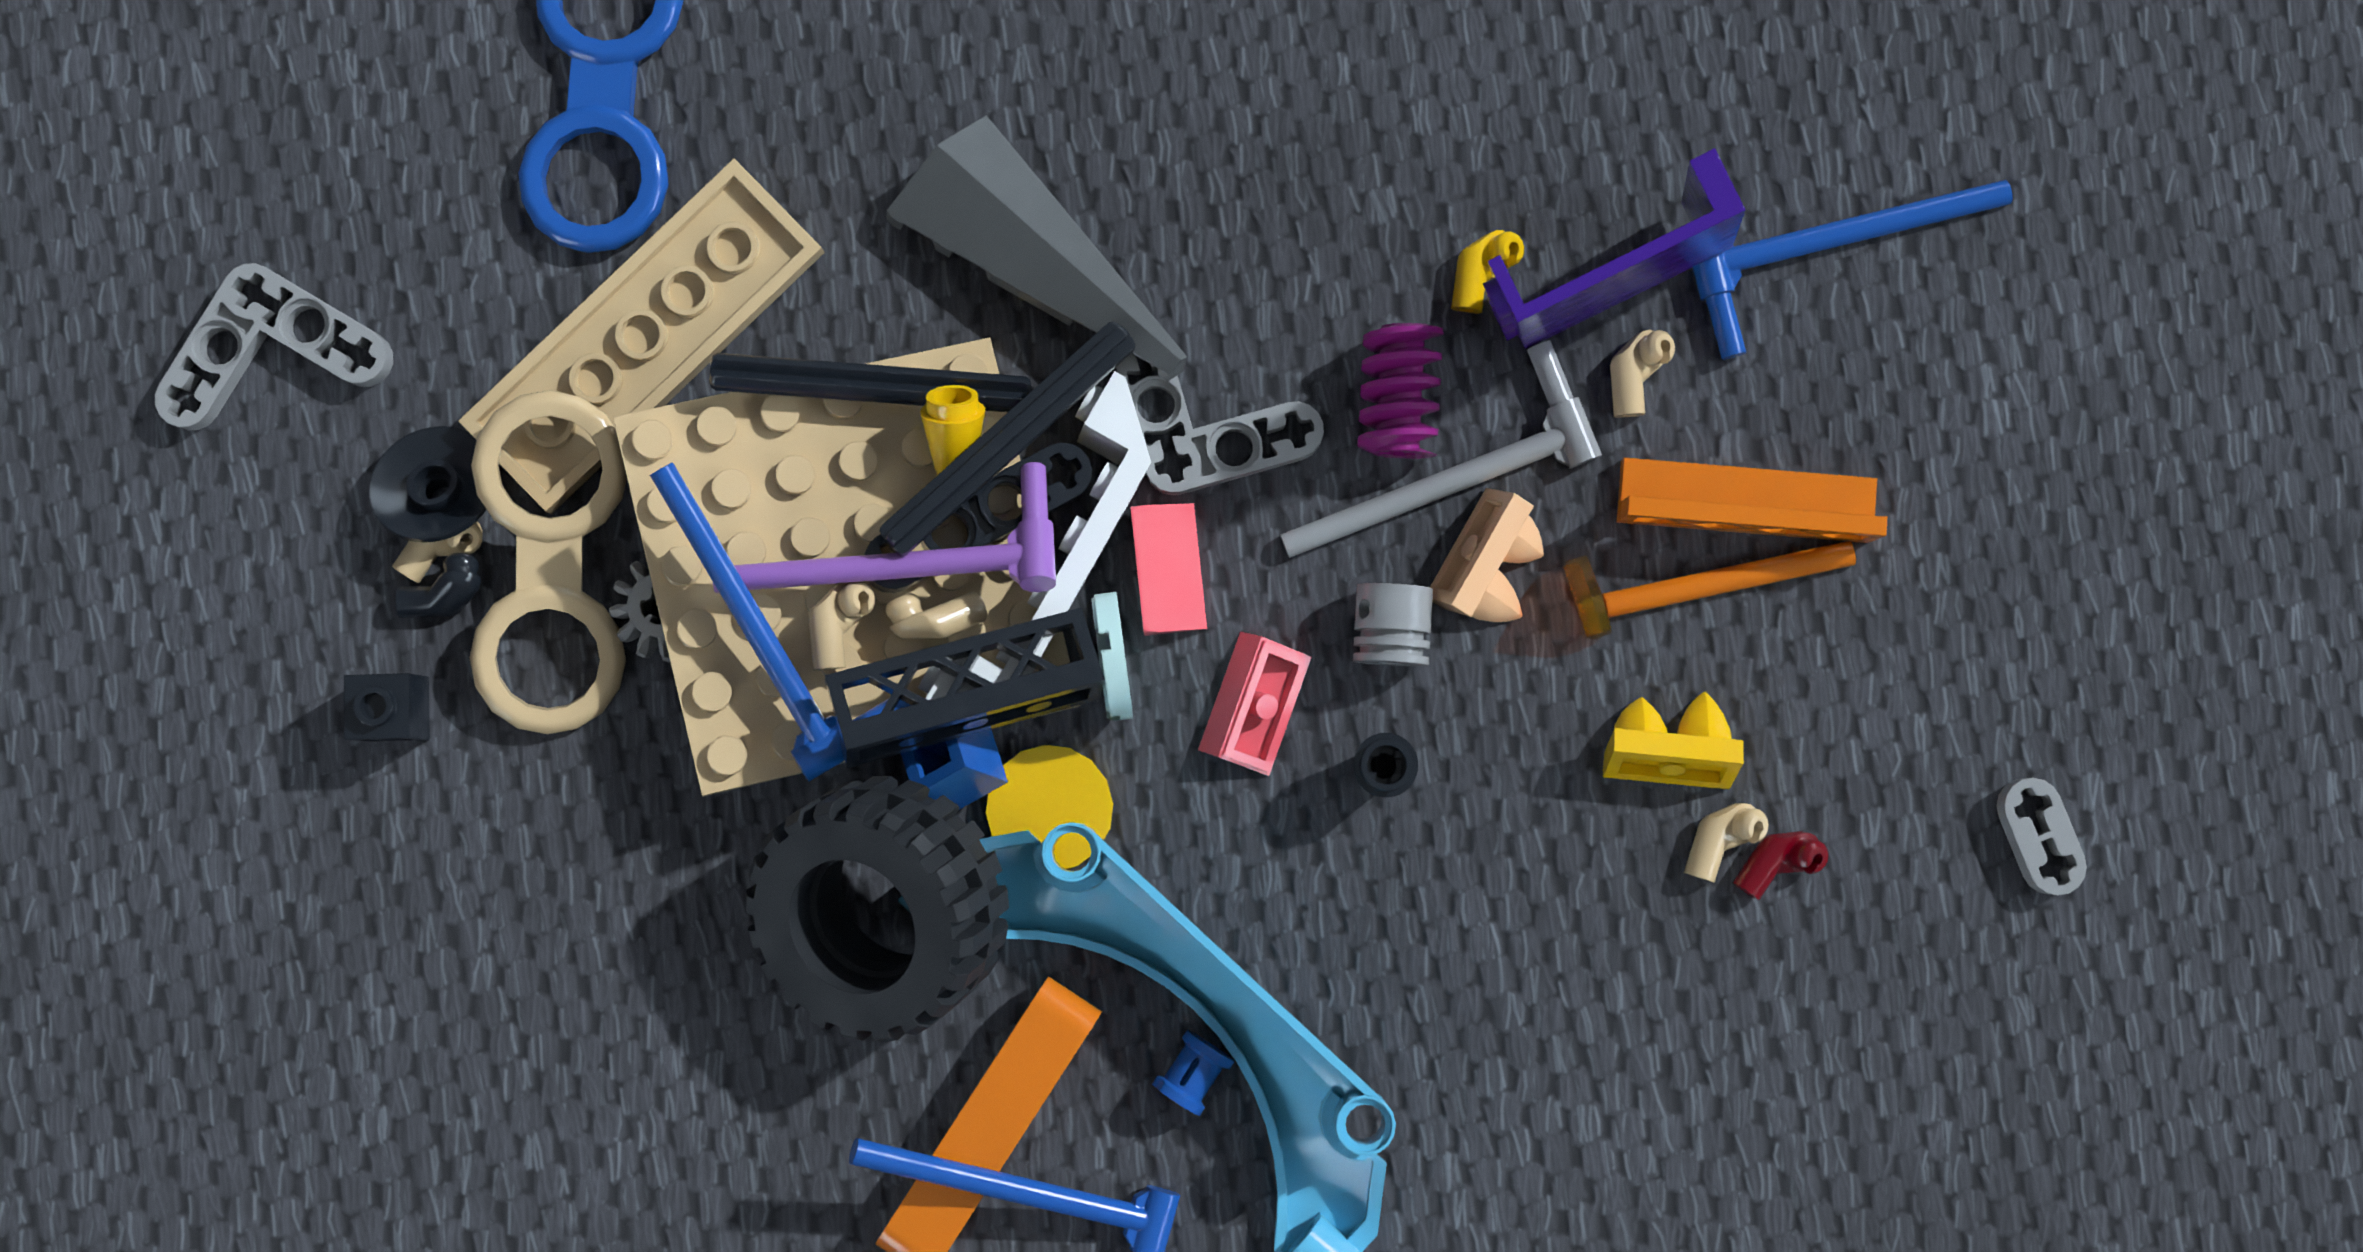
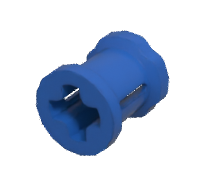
[1152,1029,1235,1116]

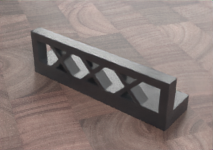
[825,608,1105,768]

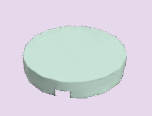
[1091,592,1133,721]

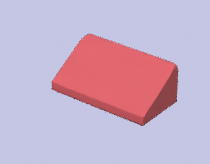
[1130,503,1207,636]
[1198,632,1312,776]

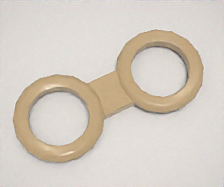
[469,390,627,734]

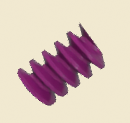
[1357,323,1443,459]

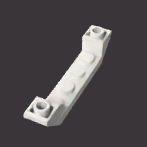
[918,371,1151,701]

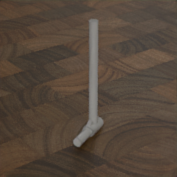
[1280,340,1602,558]

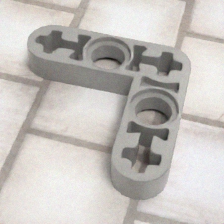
[155,263,393,431]
[1116,353,1324,495]

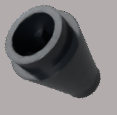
[1353,733,1418,798]

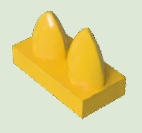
[1603,692,1744,790]

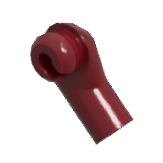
[1732,831,1829,901]

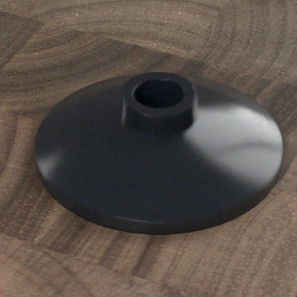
[369,426,487,543]

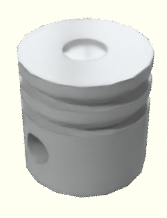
[1353,583,1433,667]

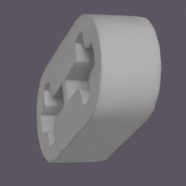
[1996,778,2087,895]

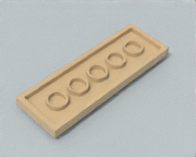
[459,158,825,514]

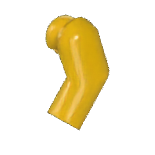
[1451,230,1524,314]

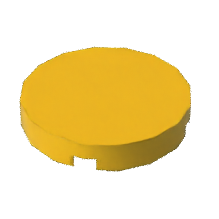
[986,745,1113,869]

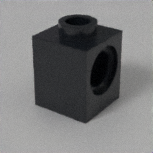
[344,673,430,742]

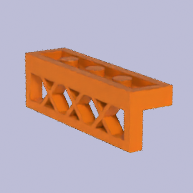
[1616,458,1888,543]

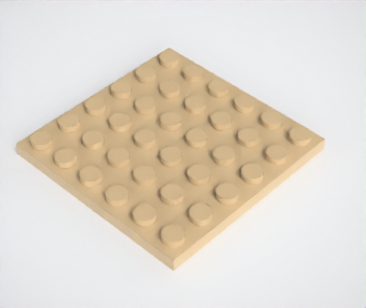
[613,338,1080,797]

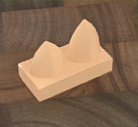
[1430,488,1544,622]

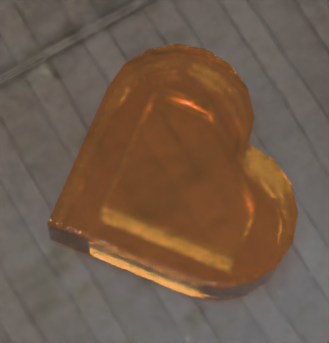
[1563,555,1612,641]

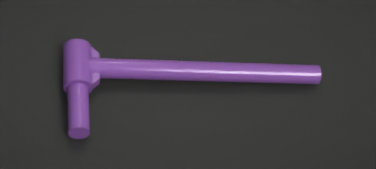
[713,462,1056,593]

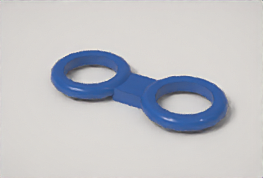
[518,0,684,253]

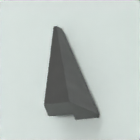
[886,115,1187,382]

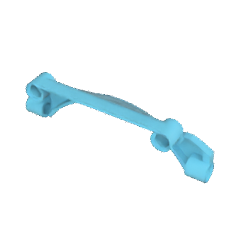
[898,822,1396,1252]

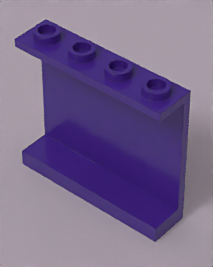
[1483,148,1746,349]

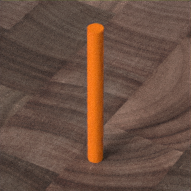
[1601,541,1856,618]

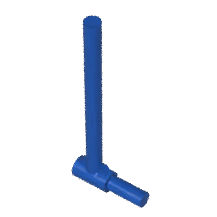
[1692,180,2013,360]
[650,462,911,782]
[849,1138,1181,1252]

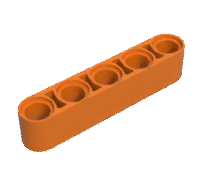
[875,976,1102,1252]

